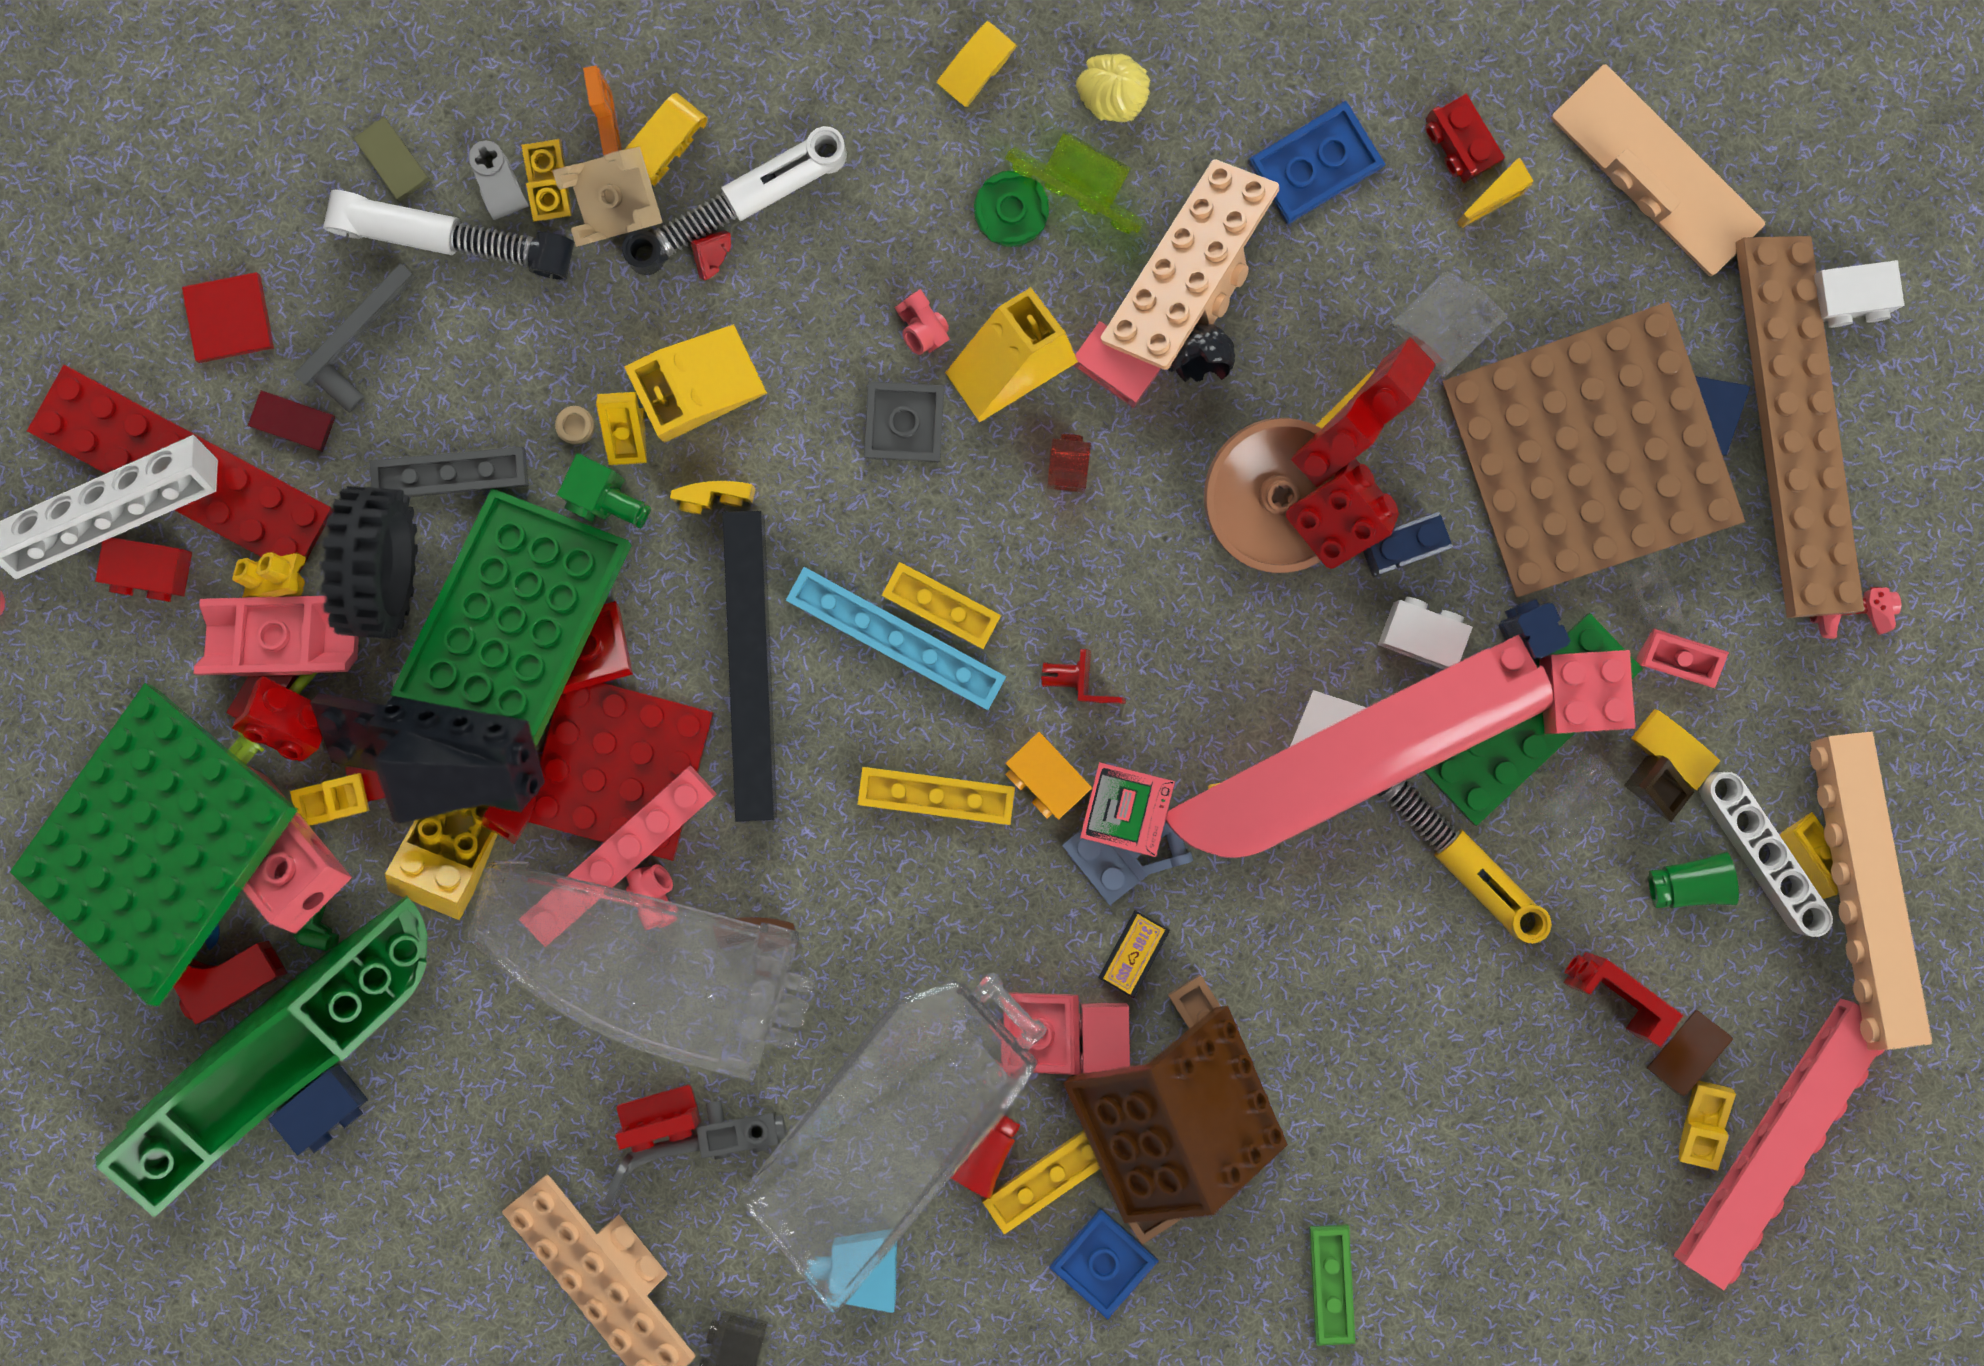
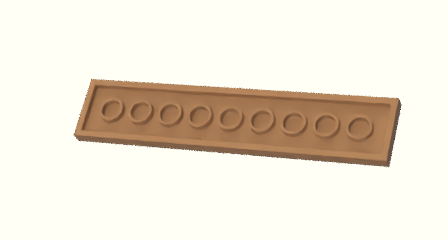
[1735,236,1864,618]

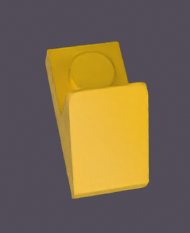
[596,392,647,465]

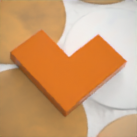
[583,66,622,156]

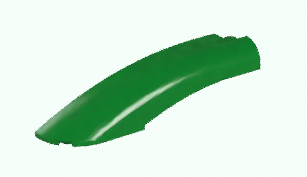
[95,896,428,1218]

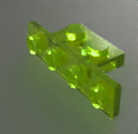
[1005,131,1146,234]

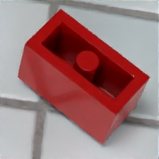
[95,537,192,602]

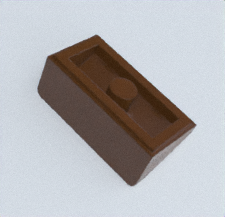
[1647,1010,1733,1097]

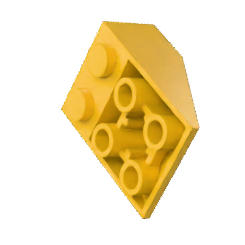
[945,287,1078,423]
[624,324,767,443]
[385,805,498,920]

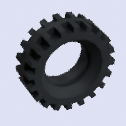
[321,486,418,639]

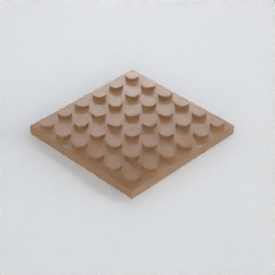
[1442,301,1745,598]

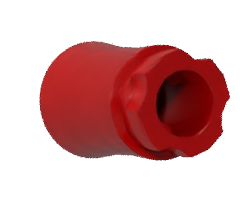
[943,1107,1020,1199]

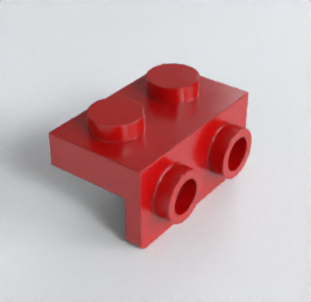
[232,676,323,761]
[615,1084,701,1153]

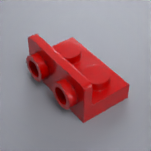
[1425,93,1505,183]

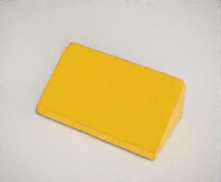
[1779,812,1839,899]

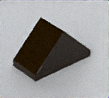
[1624,755,1694,822]

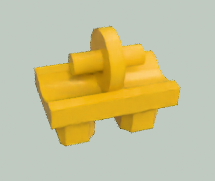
[232,552,306,598]

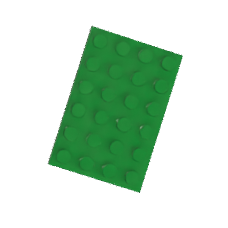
[390,488,632,748]

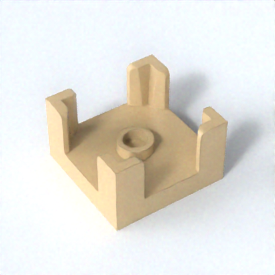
[552,147,663,247]

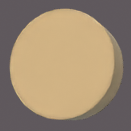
[555,406,595,445]

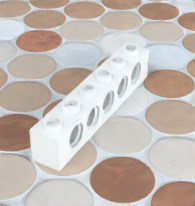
[0,435,218,579]

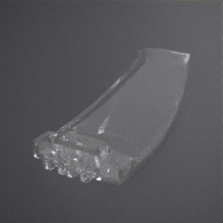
[467,862,816,1081]

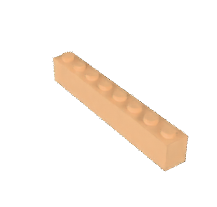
[1810,731,1933,1050]

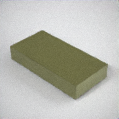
[353,117,431,202]

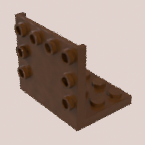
[1063,1005,1288,1223]

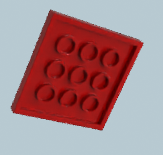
[529,683,714,861]

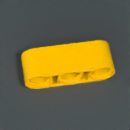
[624,93,708,187]

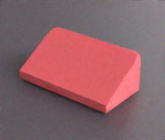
[1636,628,1729,688]

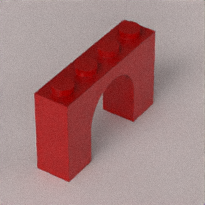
[173,940,288,1025]

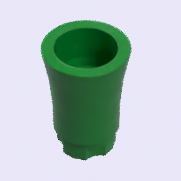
[1647,852,1739,908]

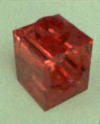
[1047,434,1091,493]

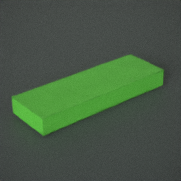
[1309,1224,1356,1346]

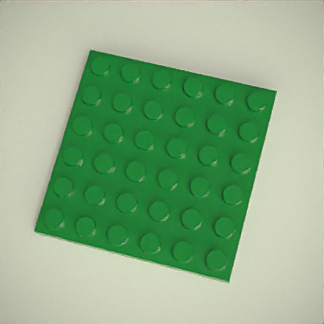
[10,683,298,1007]

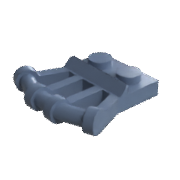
[1062,821,1194,905]

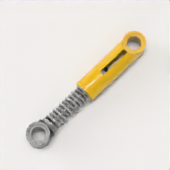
[1377,780,1552,944]

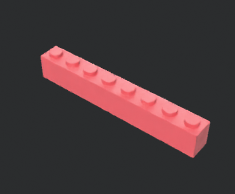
[1674,998,1885,1290]

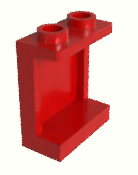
[1563,952,1684,1048]

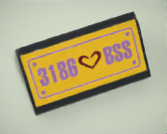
[1098,910,1170,998]

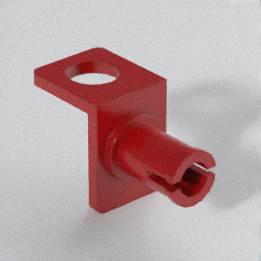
[1041,649,1126,704]

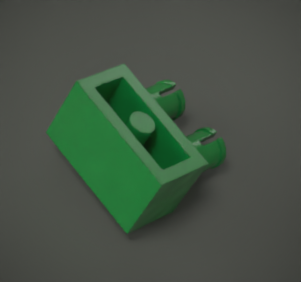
[557,453,651,529]

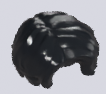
[1168,324,1235,382]

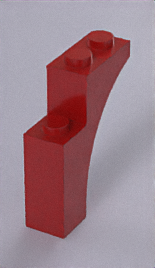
[1291,337,1436,487]

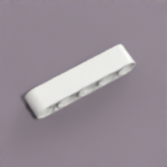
[1699,772,1833,937]

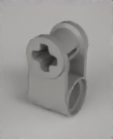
[468,140,529,221]

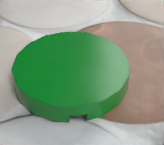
[974,170,1049,247]

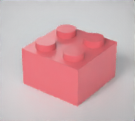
[1539,650,1636,734]

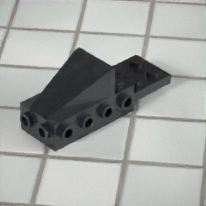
[310,693,545,823]

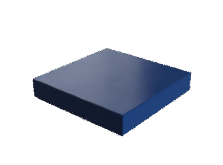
[1049,1208,1159,1320]

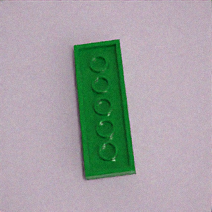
[1423,613,1643,826]

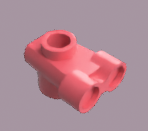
[894,289,950,355]
[626,864,679,929]

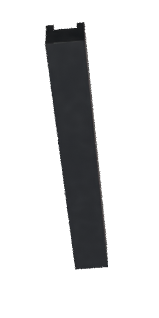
[722,511,777,822]

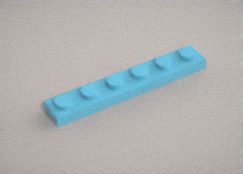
[786,567,1006,710]

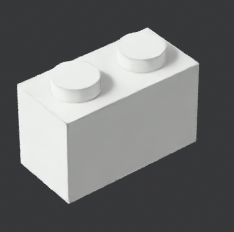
[1814,260,1905,328]
[1378,597,1473,670]

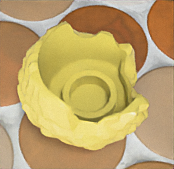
[1076,54,1151,122]

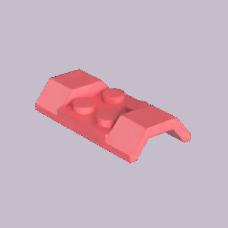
[193,596,359,676]

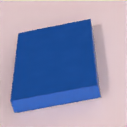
[1248,101,1386,225]

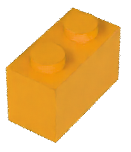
[1005,732,1092,820]

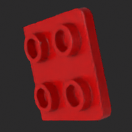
[1286,458,1399,569]

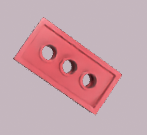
[242,766,352,934]

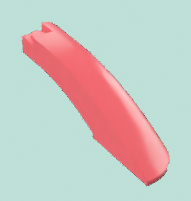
[1165,635,1553,858]

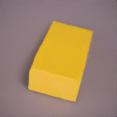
[1457,158,1533,228]

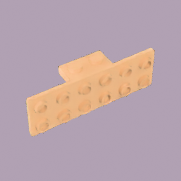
[1551,64,1765,277]
[1101,159,1279,370]
[502,1175,695,1366]

